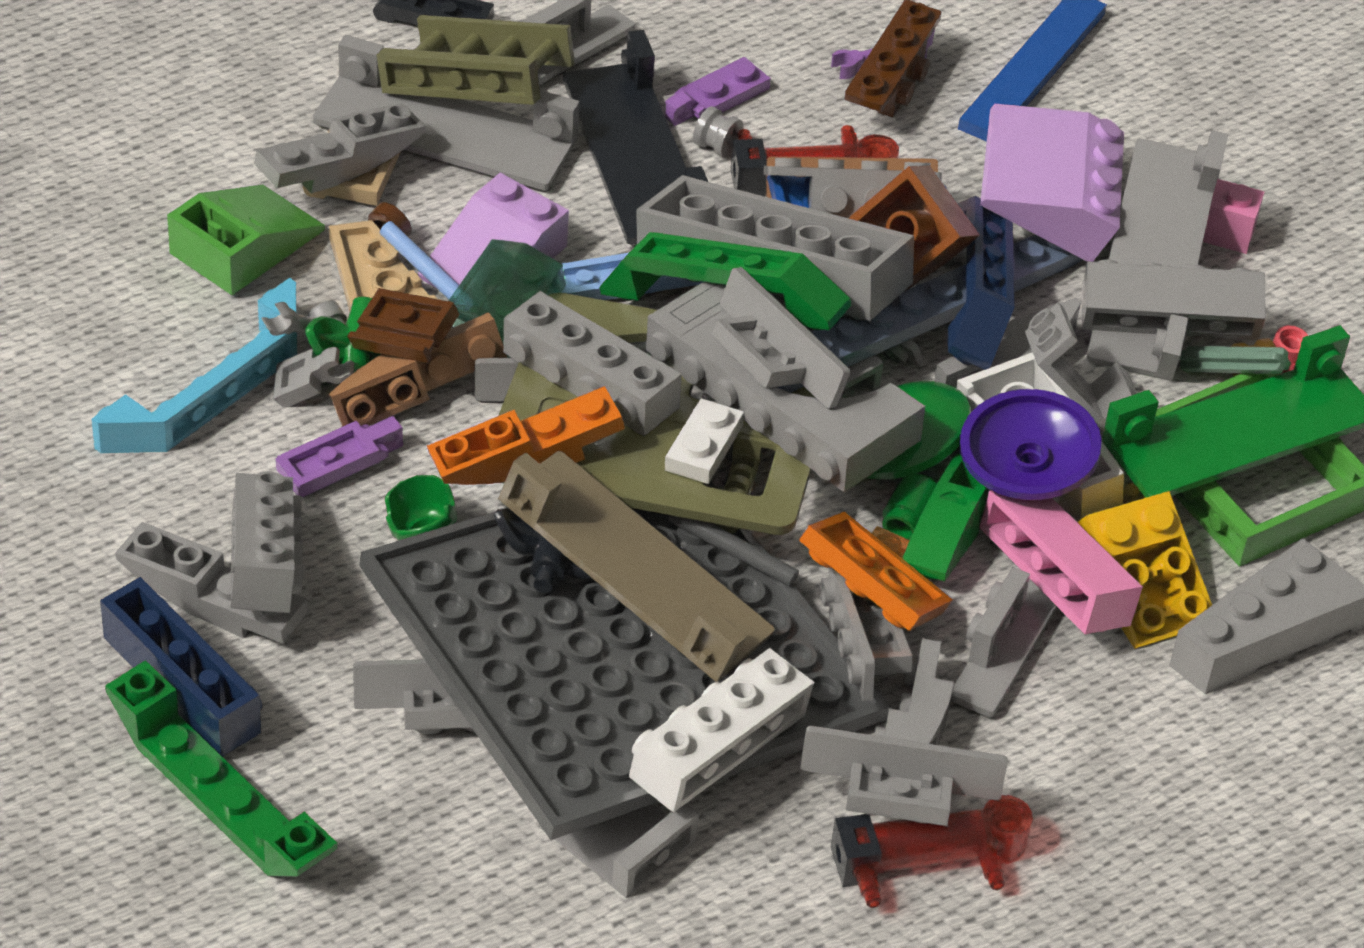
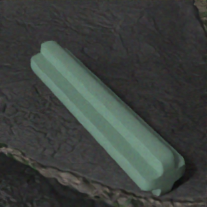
[1179,346,1291,374]

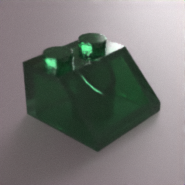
[448,239,566,344]

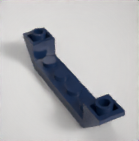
[948,196,1015,370]

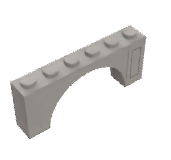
[646,281,925,492]

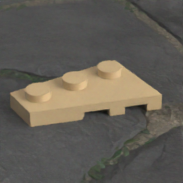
[329,220,437,312]

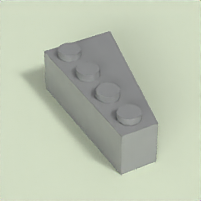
[1169,538,1364,694]

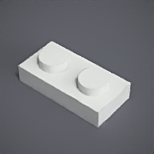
[665,398,744,484]

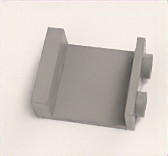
[1025,302,1137,431]
[539,803,699,898]

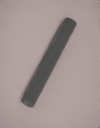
[668,515,799,587]

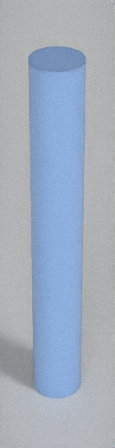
[380,221,483,320]

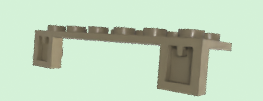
[498,451,775,682]

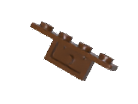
[844,0,942,118]

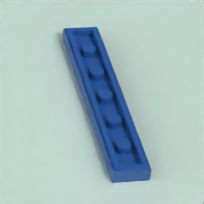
[958,0,1107,142]

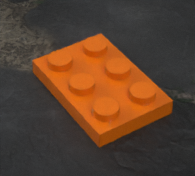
[799,511,953,631]

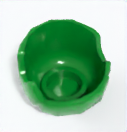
[385,475,457,541]

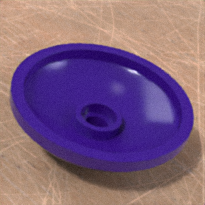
[960,389,1101,500]

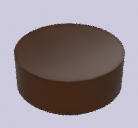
[368,202,412,237]

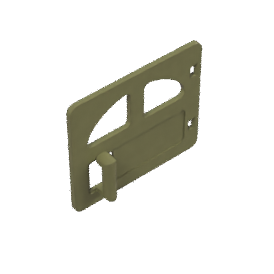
[498,293,816,535]

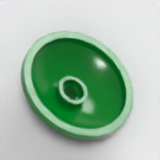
[866,381,972,480]

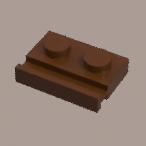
[347,288,460,363]

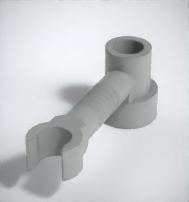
[262,300,347,336]

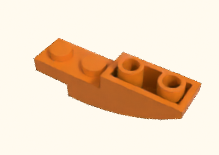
[427,386,625,485]

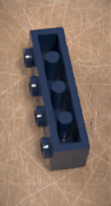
[100,577,263,757]

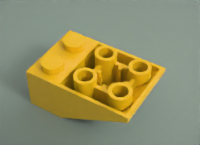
[1077,491,1212,649]

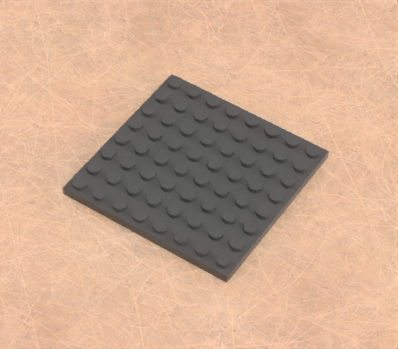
[359,481,891,840]

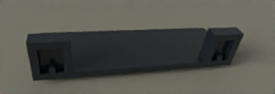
[563,29,708,245]

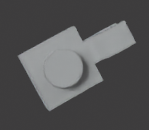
[273,347,354,407]

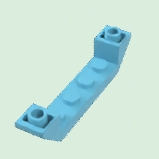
[92,278,297,453]

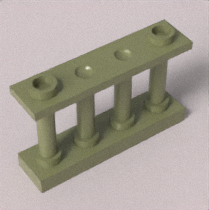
[376,15,575,105]

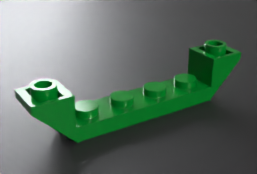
[599,232,852,330]
[105,660,338,877]

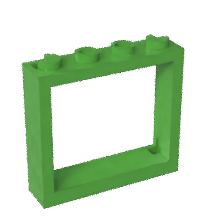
[1155,373,1364,567]

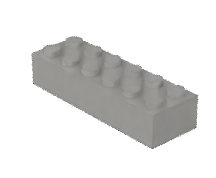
[636,175,914,321]

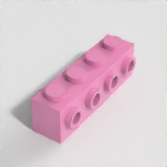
[979,490,1143,634]

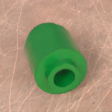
[882,474,937,542]

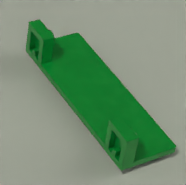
[1101,325,1364,498]

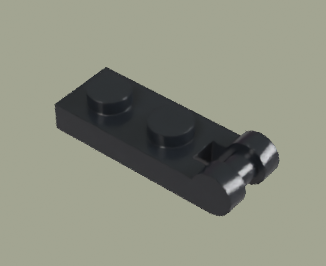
[373,0,494,25]

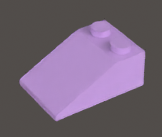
[418,173,569,315]

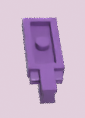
[665,57,771,126]
[275,416,404,497]

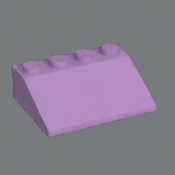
[980,104,1124,262]

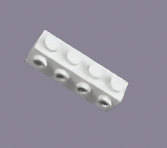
[629,648,814,813]

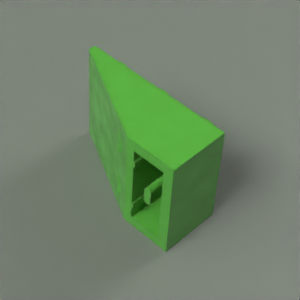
[167,184,325,295]

